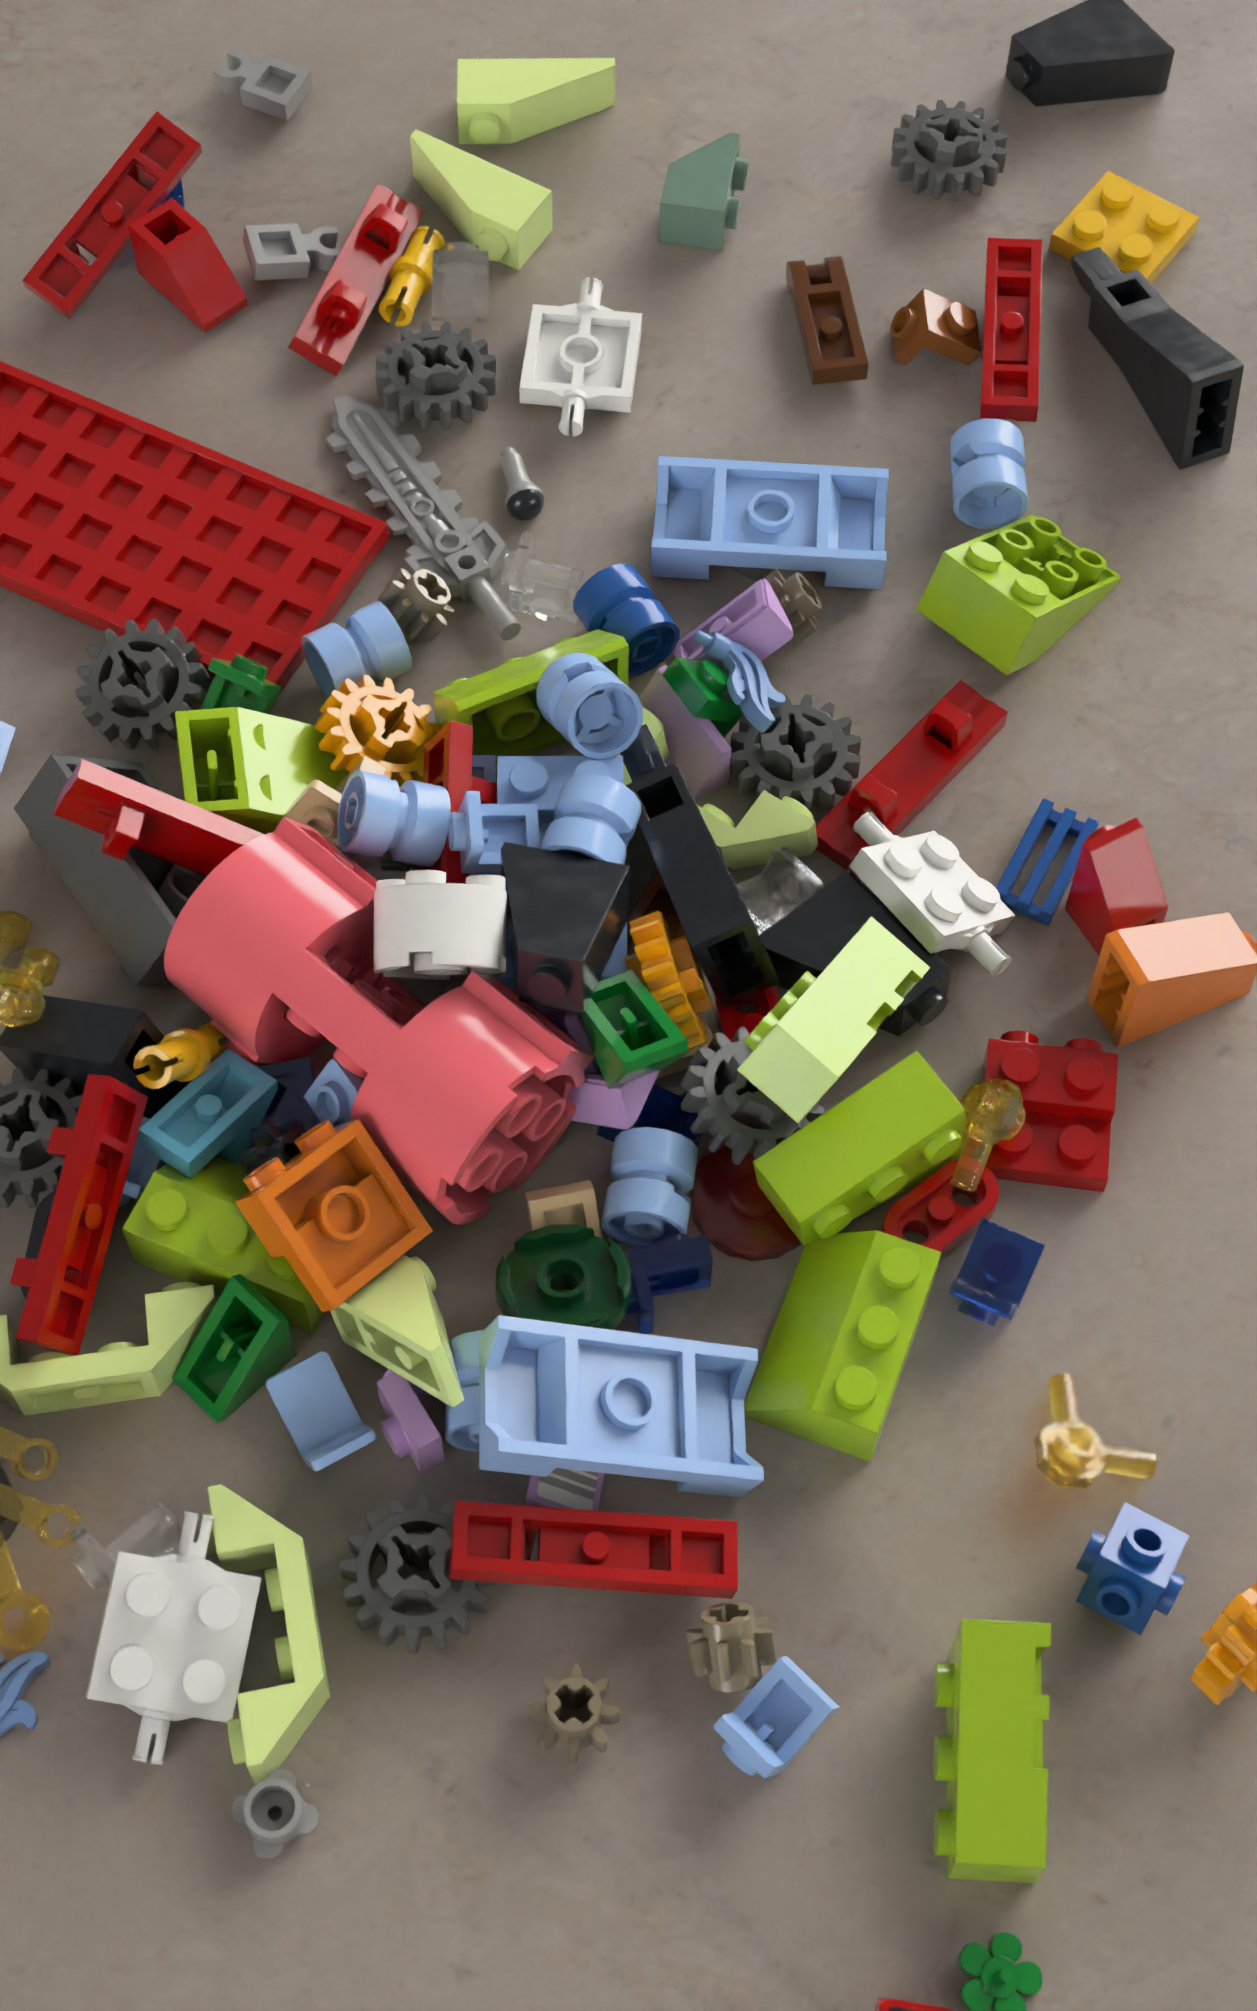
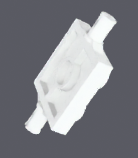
[519,277,642,437]
[849,811,1015,977]
[86,1511,262,1765]

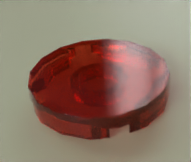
[689,1145,802,1261]

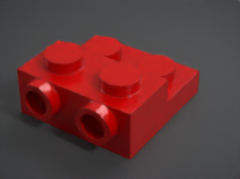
[975,1030,1118,1192]

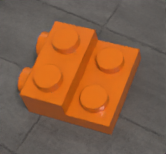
[235,1119,433,1312]

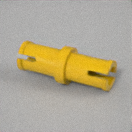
[379,226,445,327]
[133,1022,226,1089]

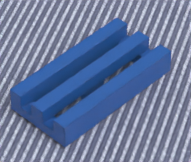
[996,798,1099,926]

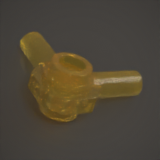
[950,1079,1026,1192]
[1034,1374,1157,1489]

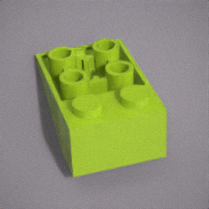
[916,514,1122,675]
[175,707,350,834]

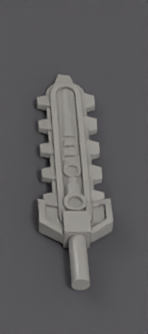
[326,395,521,641]

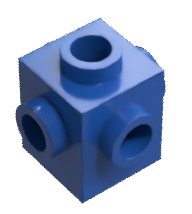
[1076,1502,1190,1635]

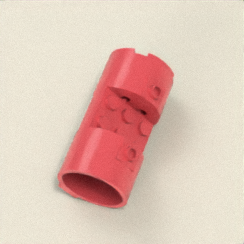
[164,817,595,1225]

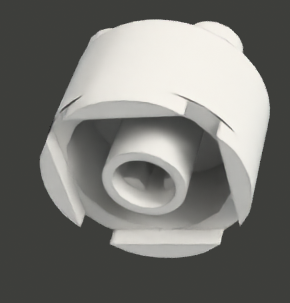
[374,870,508,980]

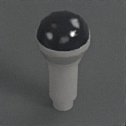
[500,447,545,521]

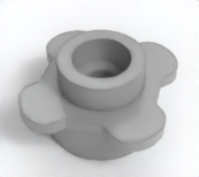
[231,1769,319,1860]

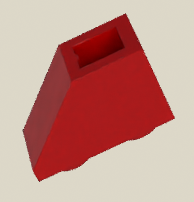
[128,198,248,333]
[1065,817,1168,956]

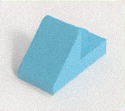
[139,1048,278,1179]

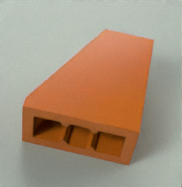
[1087,912,1257,1048]

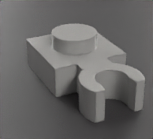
[213,50,313,121]
[243,223,341,281]

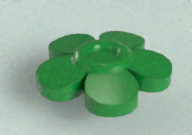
[958,1932,1042,2011]

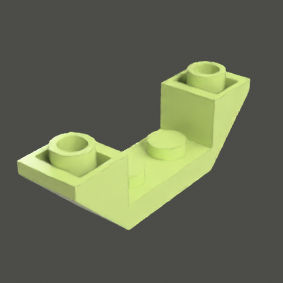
[616,708,818,870]
[0,1282,218,1416]
[199,1484,330,1785]

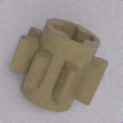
[377,568,454,642]
[765,569,823,646]
[686,1602,777,1692]
[529,1664,620,1764]

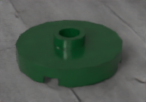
[496,1224,631,1330]

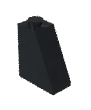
[1005,0,1175,107]
[501,842,630,1014]
[760,870,952,1036]
[0,993,192,1119]

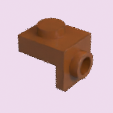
[890,288,981,365]

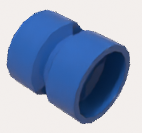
[573,563,680,677]

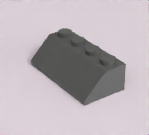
[14,754,206,986]

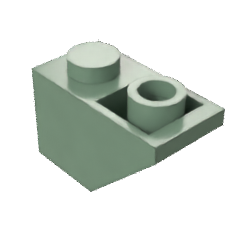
[659,133,749,251]

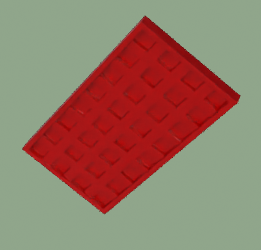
[0,361,390,698]

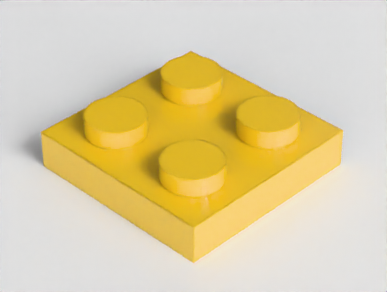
[1049,171,1199,284]

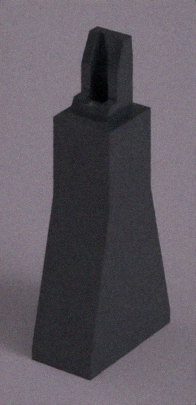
[1071,247,1244,470]
[620,724,781,1009]

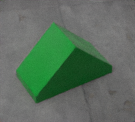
[577,969,689,1090]
[172,1274,296,1423]

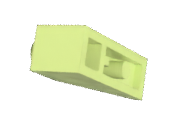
[457,58,615,144]
[410,130,553,271]
[330,1254,464,1408]

